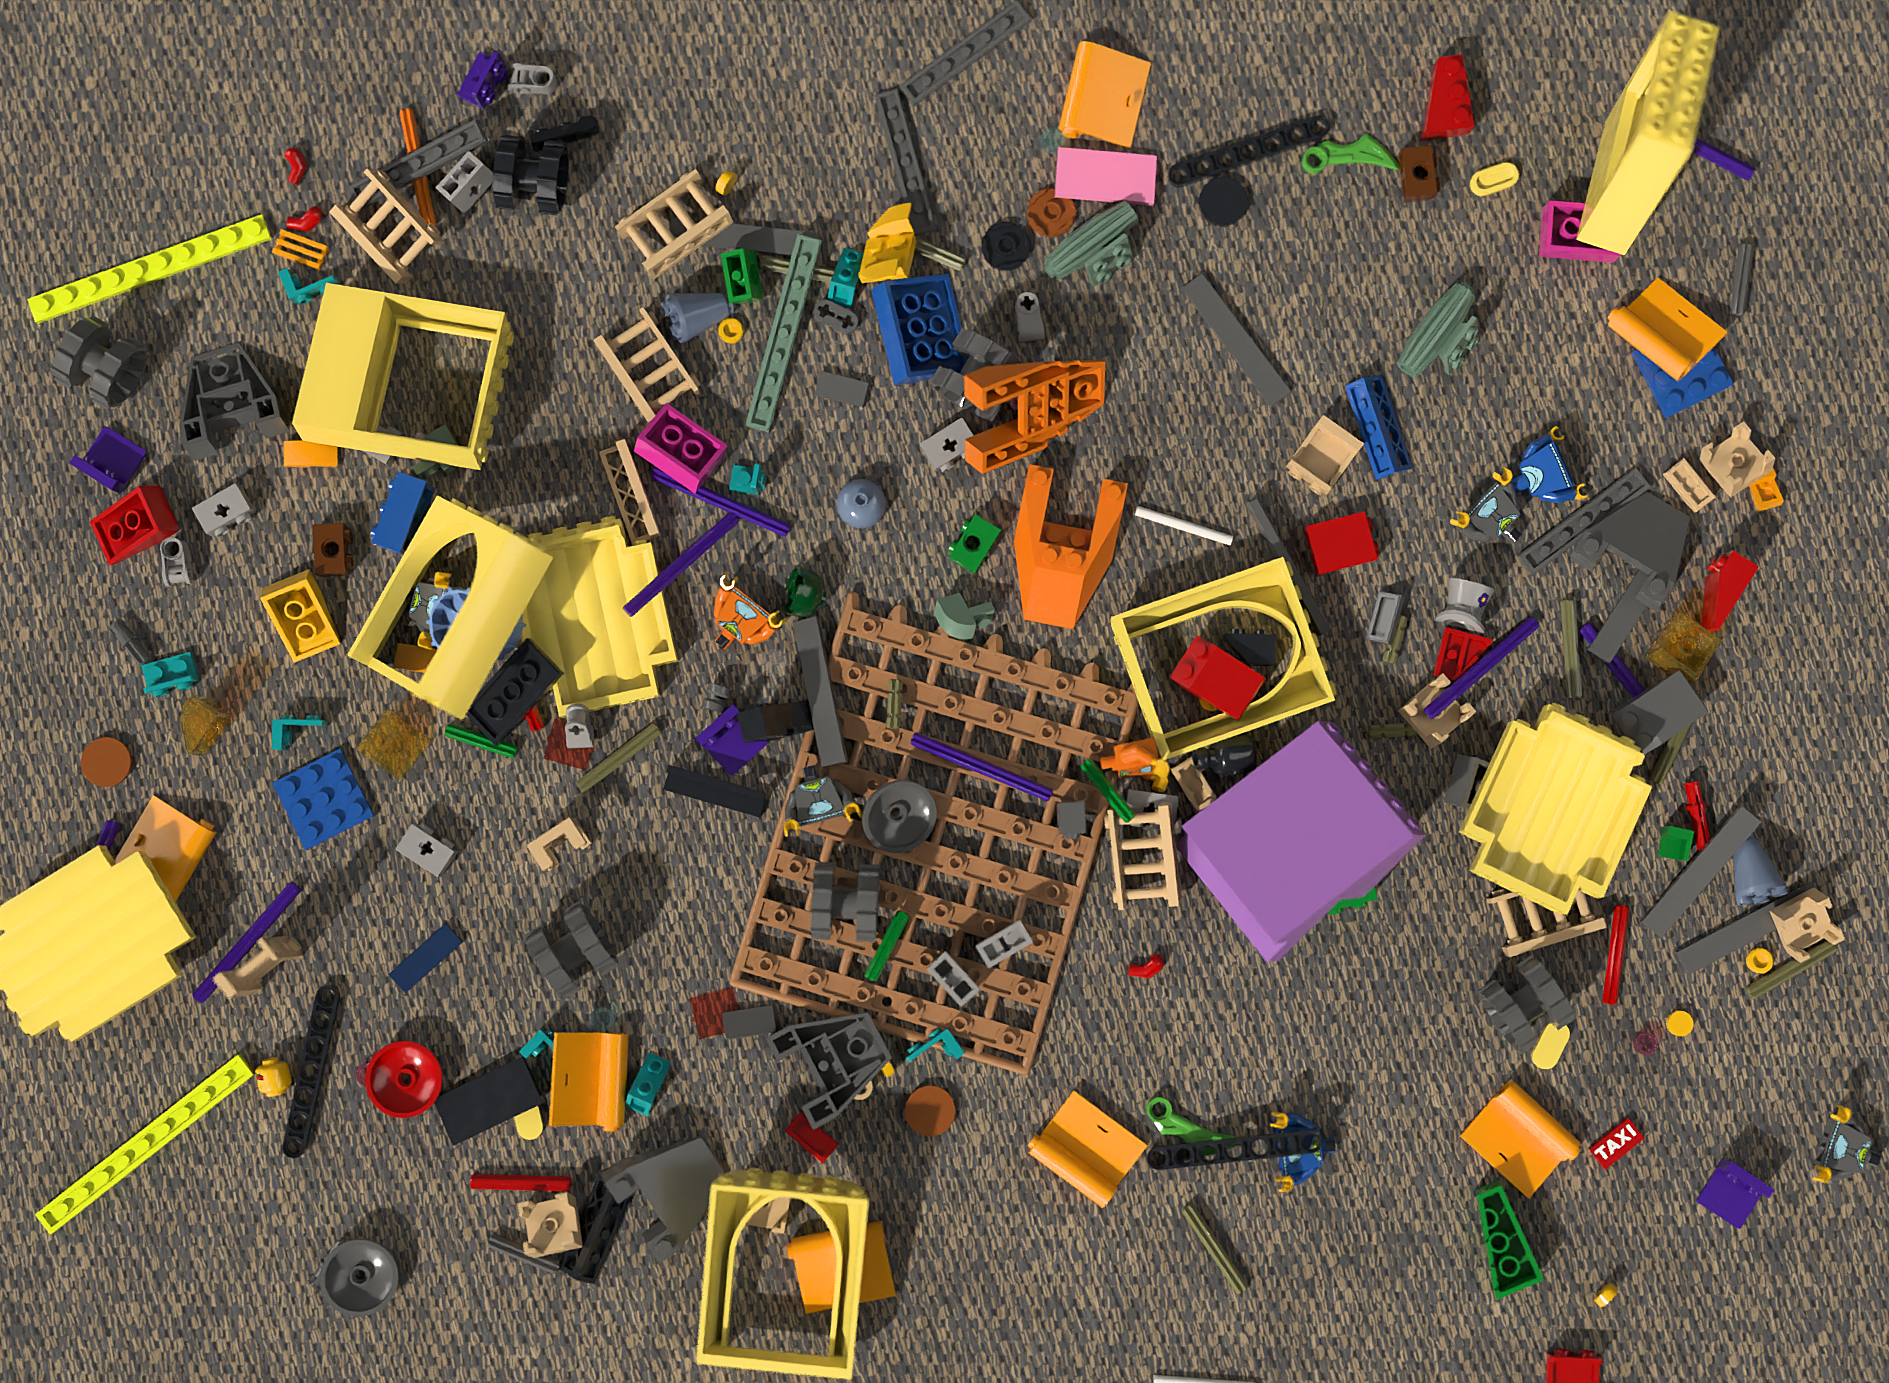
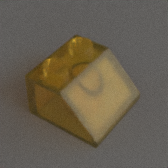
[1644,611,1721,683]
[180,695,233,757]
[356,709,432,781]

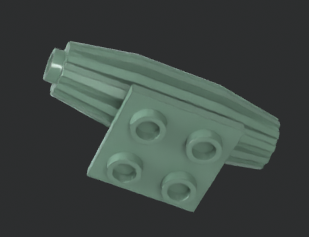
[1043,200,1139,287]
[1396,282,1479,378]

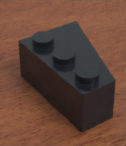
[737,700,814,743]

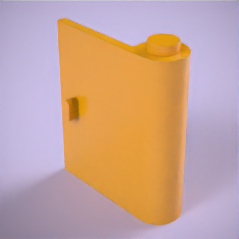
[1058,41,1151,148]
[1607,277,1727,381]
[115,795,217,902]
[549,1032,629,1131]
[1460,1079,1581,1199]
[1027,1090,1148,1208]
[787,1220,896,1314]

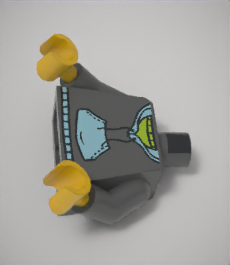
[1450,466,1522,544]
[405,572,464,650]
[784,765,862,837]
[1813,1104,1881,1183]

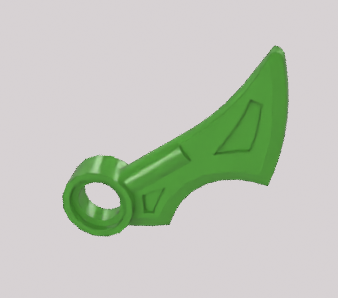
[1302,134,1400,174]
[1146,1096,1239,1156]

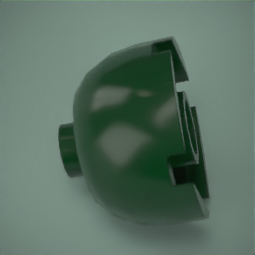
[781,565,826,617]

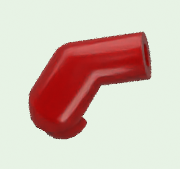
[284,148,307,186]
[286,206,322,231]
[1128,954,1164,979]

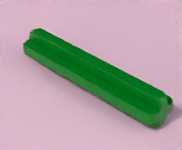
[444,724,518,758]
[1081,759,1136,823]
[865,910,909,981]

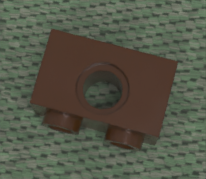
[1398,145,1440,203]
[312,523,354,577]

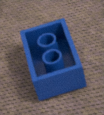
[371,472,436,556]

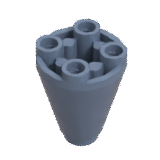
[661,293,734,343]
[1733,833,1788,906]

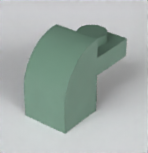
[412,424,459,479]
[934,593,995,639]

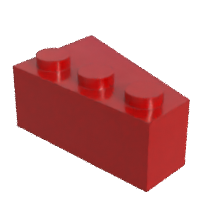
[1420,54,1474,141]

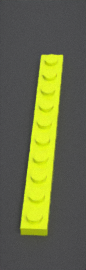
[27,214,272,323]
[35,1054,255,1235]

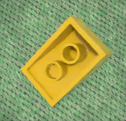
[260,569,341,663]

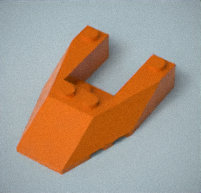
[964,360,1106,474]
[1014,464,1128,629]

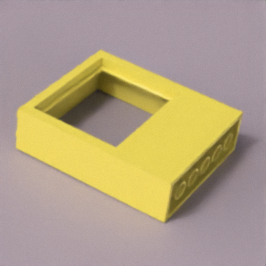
[1576,11,1719,255]
[292,283,514,470]

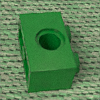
[721,248,764,305]
[947,514,1001,575]

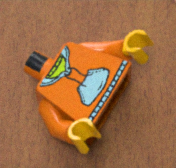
[713,572,787,650]
[1100,737,1170,794]

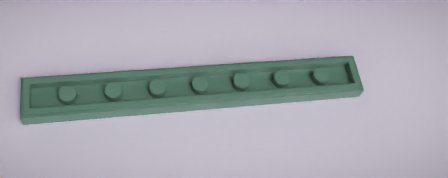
[745,233,822,433]

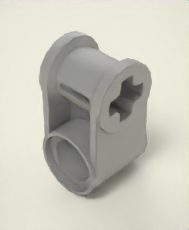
[508,63,558,94]
[1015,292,1045,342]
[160,537,194,587]
[565,704,594,749]

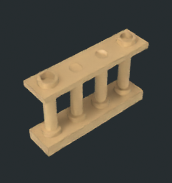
[329,169,445,284]
[615,169,734,280]
[593,307,701,423]
[1104,801,1182,910]
[1486,888,1606,957]
[213,936,303,999]

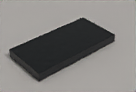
[466,638,564,746]
[434,1056,545,1146]

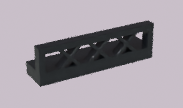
[663,765,767,818]
[559,1173,632,1284]

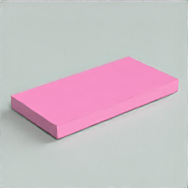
[1055,147,1157,206]

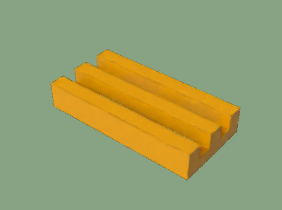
[272,229,329,271]

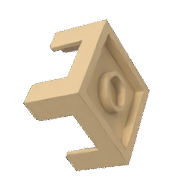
[1700,421,1775,498]
[1398,673,1476,748]
[526,817,592,871]
[1769,887,1845,963]
[518,1192,583,1258]
[743,1196,791,1234]

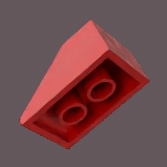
[89,485,180,566]
[1700,550,1759,635]
[1169,635,1266,721]

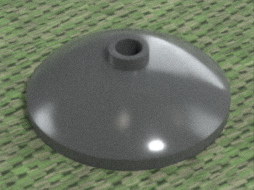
[862,780,937,853]
[320,1239,399,1317]

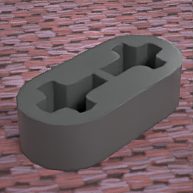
[814,299,858,335]

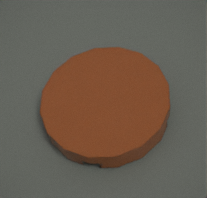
[1026,188,1076,238]
[81,737,133,787]
[905,1085,955,1136]

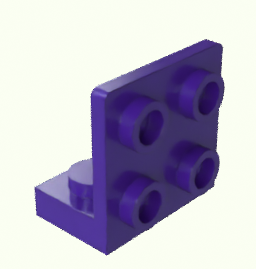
[457,51,508,110]
[69,426,147,494]
[695,704,768,776]
[1696,1158,1774,1229]

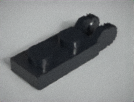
[529,115,600,152]

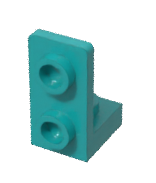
[827,248,864,308]
[278,268,340,305]
[729,463,767,495]
[271,715,328,751]
[906,1027,965,1062]
[519,1028,554,1059]
[625,1053,671,1117]

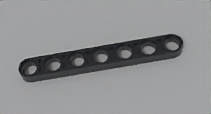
[1167,115,1330,188]
[282,985,340,1159]
[1147,1129,1323,1170]

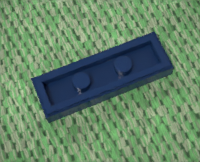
[388,923,463,993]

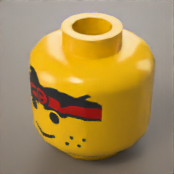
[255,1057,292,1097]

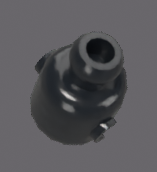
[1192,733,1257,777]

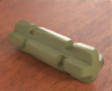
[1383,615,1407,664]
[887,679,902,729]
[1368,723,1418,739]

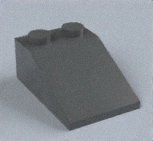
[1612,669,1709,755]
[1444,754,1490,810]

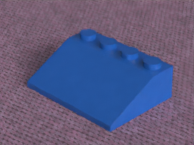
[871,274,967,386]

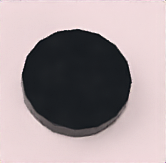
[1198,177,1248,227]
[981,222,1030,271]

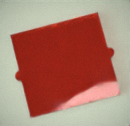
[543,719,597,770]
[690,988,740,1039]

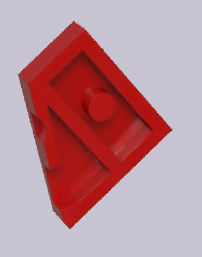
[1432,627,1493,682]

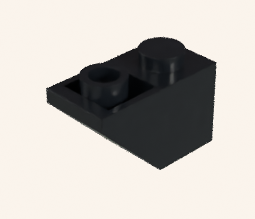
[1223,629,1276,666]

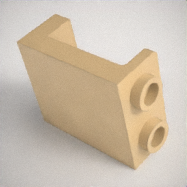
[1286,415,1364,495]

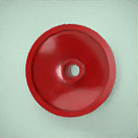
[365,1041,443,1118]

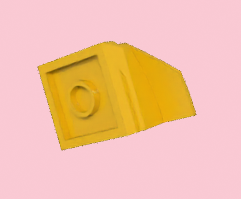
[858,203,916,283]

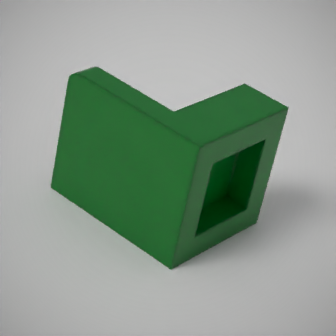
[1658,826,1694,861]

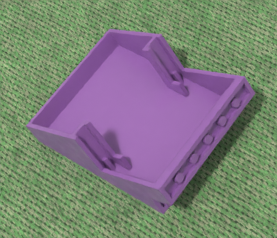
[1176,721,1426,962]

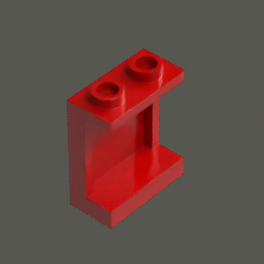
[1304,511,1380,577]
[1546,1348,1603,1383]

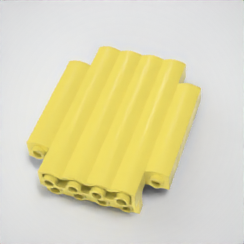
[518,516,678,718]
[1459,703,1652,915]
[0,845,196,1042]

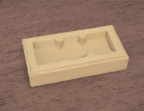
[1663,458,1716,513]
[1171,757,1218,813]

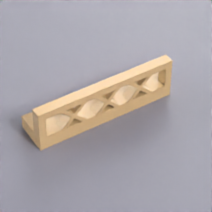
[599,439,661,542]

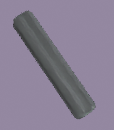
[1730,243,1754,317]
[488,1234,561,1274]

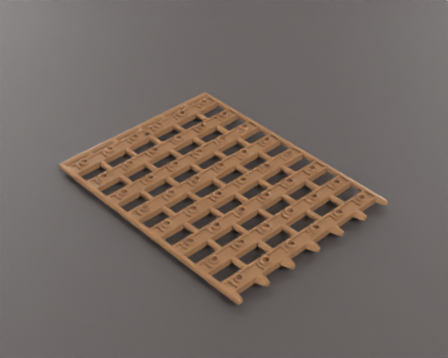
[729,591,1145,1075]

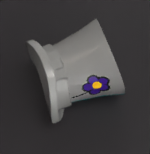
[1435,578,1495,634]

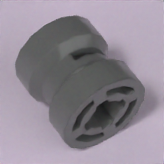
[701,683,733,714]

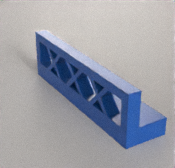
[1345,375,1413,480]

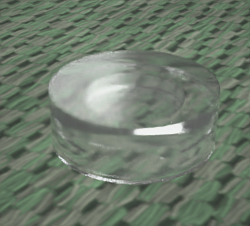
[761,649,787,674]

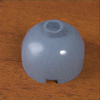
[836,479,886,529]

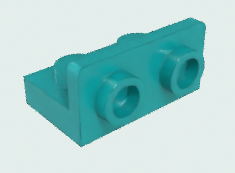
[141,652,199,698]

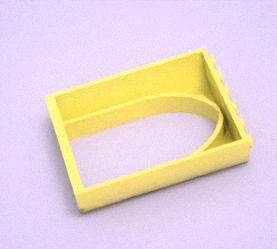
[347,496,553,720]
[1111,557,1337,760]
[697,1168,868,1379]

